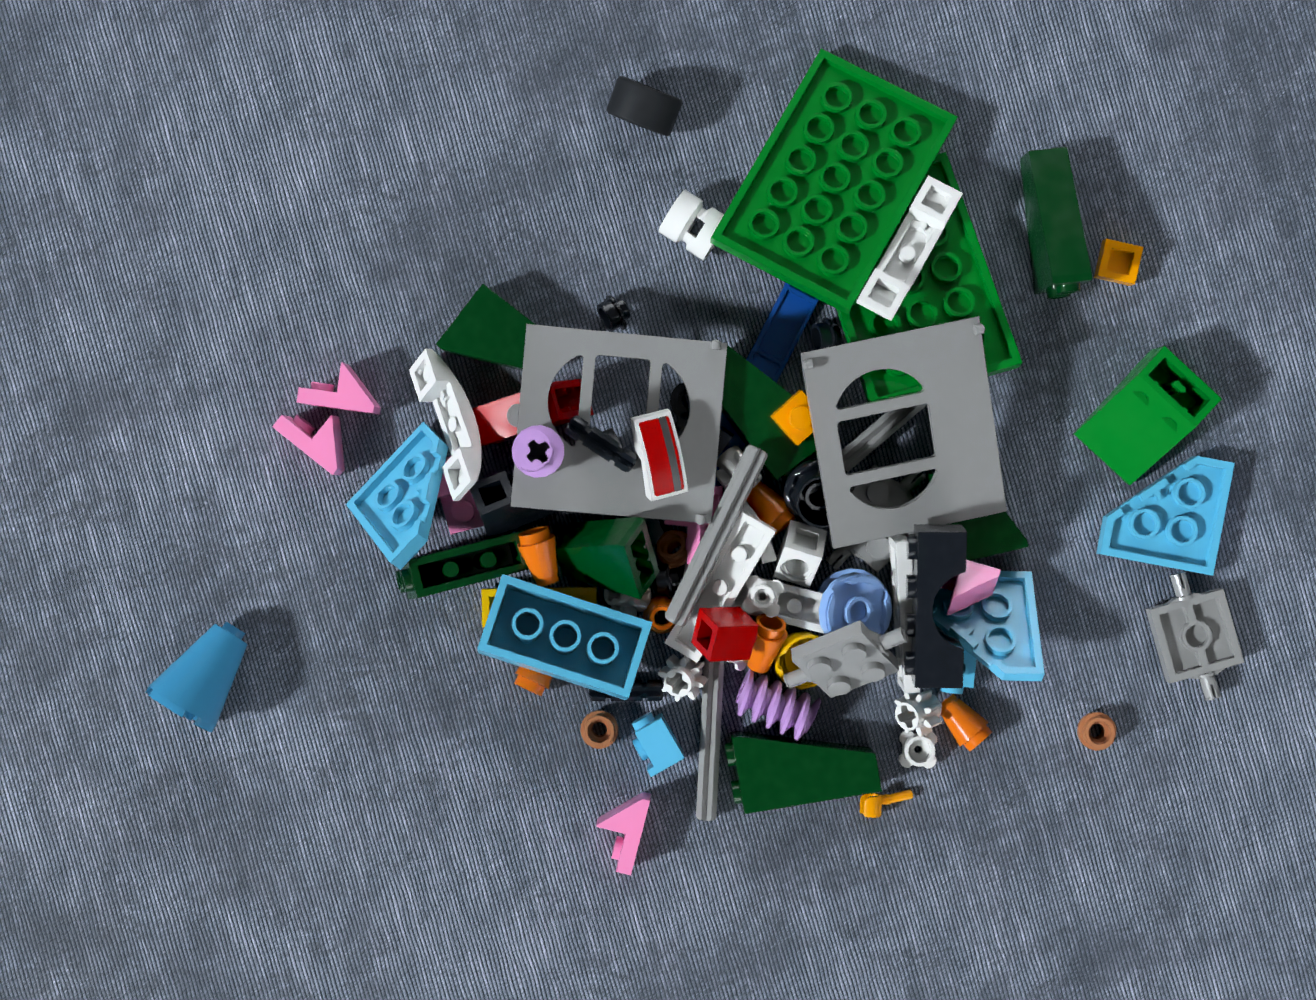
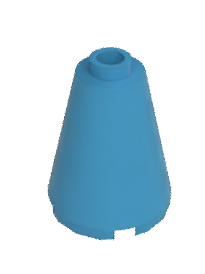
[145,621,248,733]

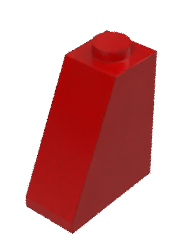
[472,379,594,446]

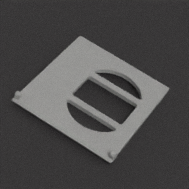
[800,316,1007,549]
[507,324,728,525]

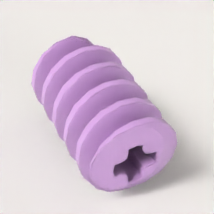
[512,425,564,478]
[735,669,821,742]

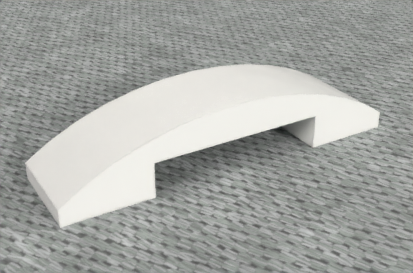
[856,175,963,321]
[409,349,482,501]

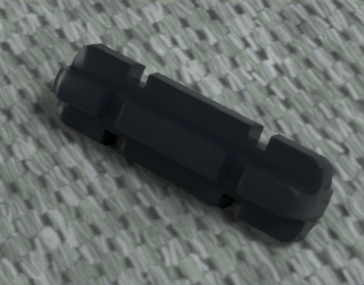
[564,416,638,472]
[589,680,664,701]

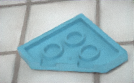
[346,421,448,570]
[1096,456,1235,576]
[933,571,1045,681]

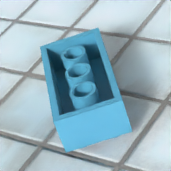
[477,574,653,700]

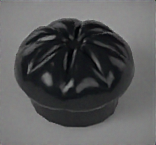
[784,459,852,528]

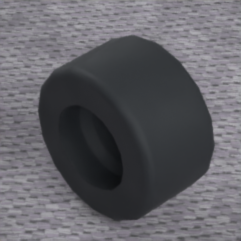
[606,76,682,136]

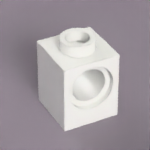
[773,520,827,588]

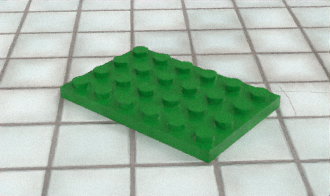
[710,48,958,315]
[836,152,1023,402]

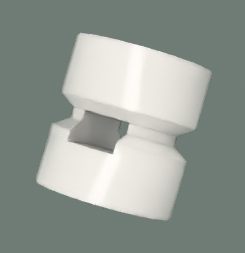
[659,189,724,261]

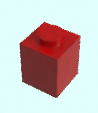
[691,606,759,662]

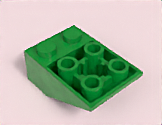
[1073,346,1222,485]

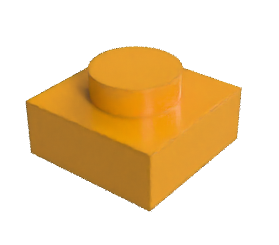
[1094,238,1144,286]
[770,390,813,445]

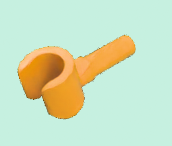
[859,789,913,818]

